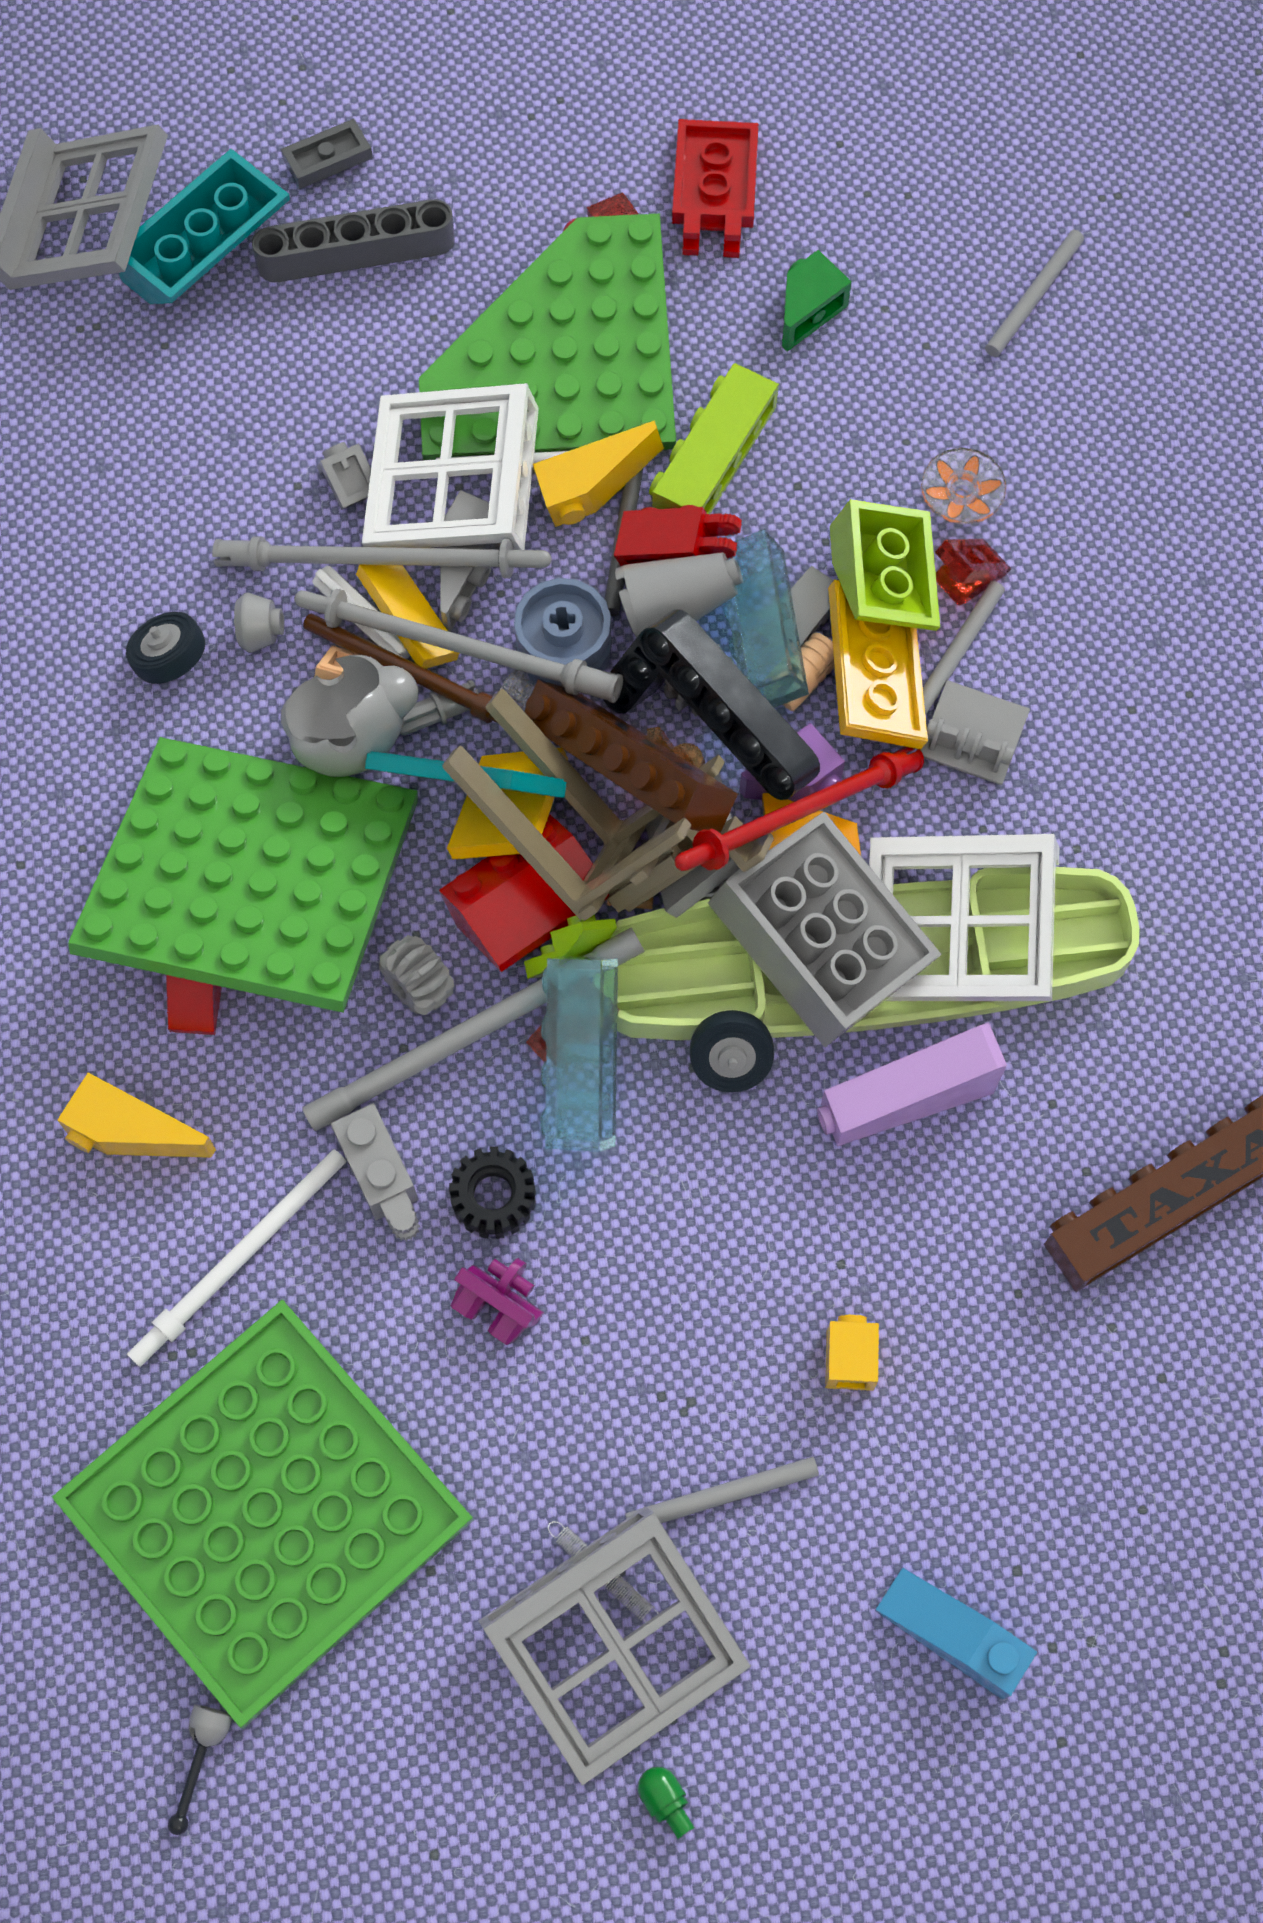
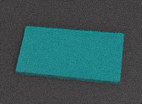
[365,751,567,798]

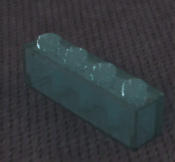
[723,529,809,708]
[540,956,618,1152]

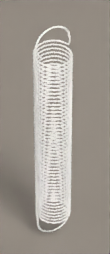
[548,1521,659,1623]

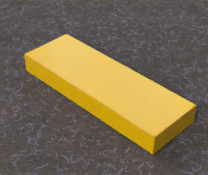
[356,565,460,669]

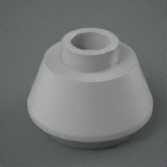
[234,593,284,653]

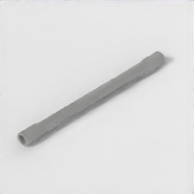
[302,928,645,1132]

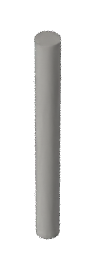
[985,230,1084,357]
[923,581,1005,715]
[625,1457,819,1523]

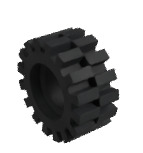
[449,1147,536,1239]

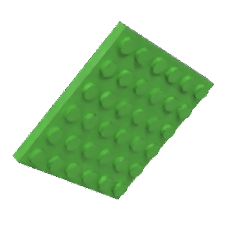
[68,737,418,1013]
[52,1299,474,1729]

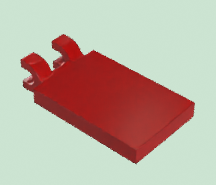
[672,119,759,258]

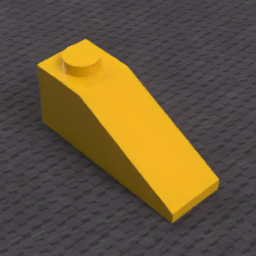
[533,420,664,527]
[57,1073,216,1158]

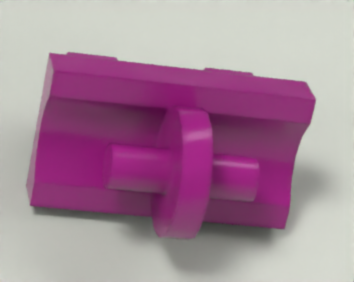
[451,1258,544,1345]

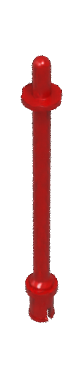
[674,746,924,871]

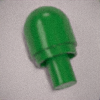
[637,1766,695,1839]

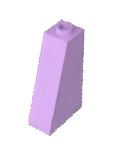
[817,1022,1007,1147]

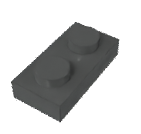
[281,118,373,189]

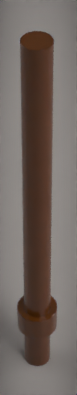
[303,613,498,723]

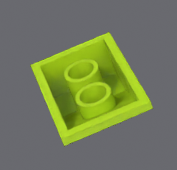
[829,499,941,631]

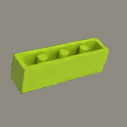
[649,363,779,514]

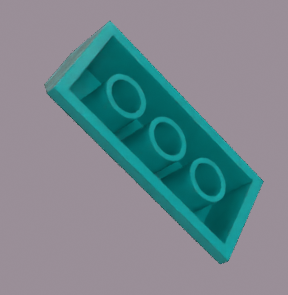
[119,148,290,304]

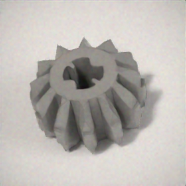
[379,935,454,1015]

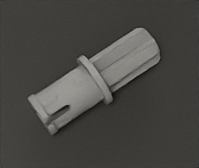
[400,680,479,736]

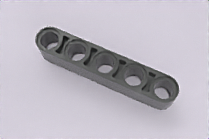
[252,199,455,282]

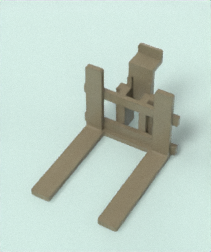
[443,689,774,921]

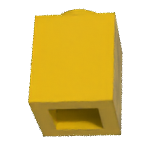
[825,1314,879,1391]

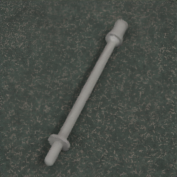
[212,536,552,579]
[294,589,623,703]

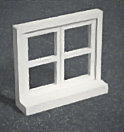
[362,383,539,550]
[869,834,1060,1001]

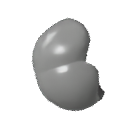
[280,655,418,777]

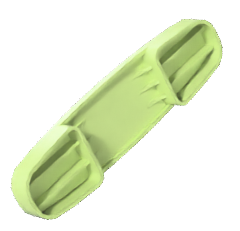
[595,867,1139,1040]

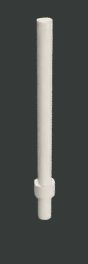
[127,1149,347,1367]

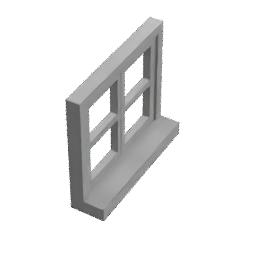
[0,124,168,290]
[478,1507,751,1786]

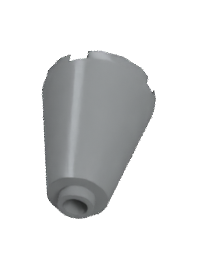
[615,552,743,638]

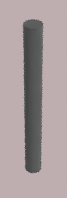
[604,469,643,616]

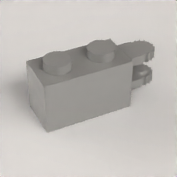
[330,1103,420,1242]

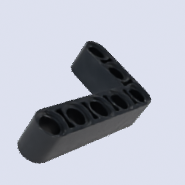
[603,609,820,800]

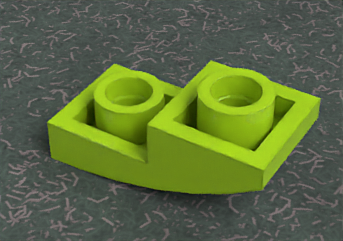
[524,914,617,979]

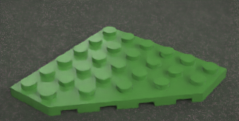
[419,213,676,461]

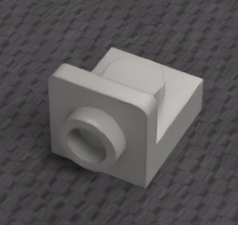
[316,442,371,510]

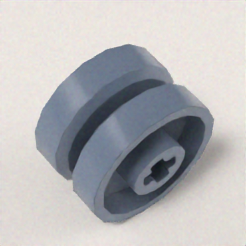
[514,578,612,687]

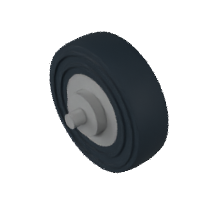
[126,612,205,684]
[690,1010,774,1093]

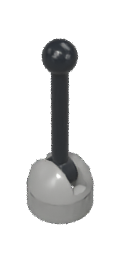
[168,1704,232,1835]

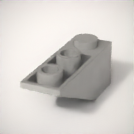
[440,490,500,632]

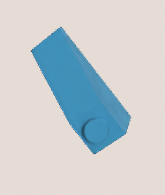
[875,1568,1038,1700]

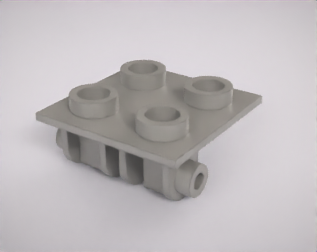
[920,680,1030,785]

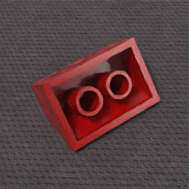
[439,815,609,972]

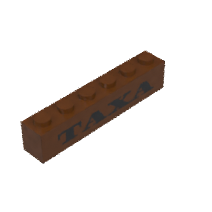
[524,679,738,833]
[1044,1095,1263,1292]

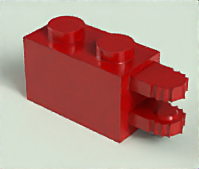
[614,505,742,566]

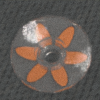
[921,447,1007,524]

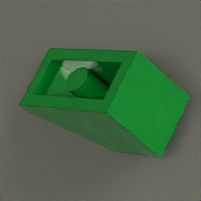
[782,250,852,352]

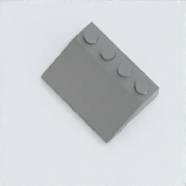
[708,811,942,1047]

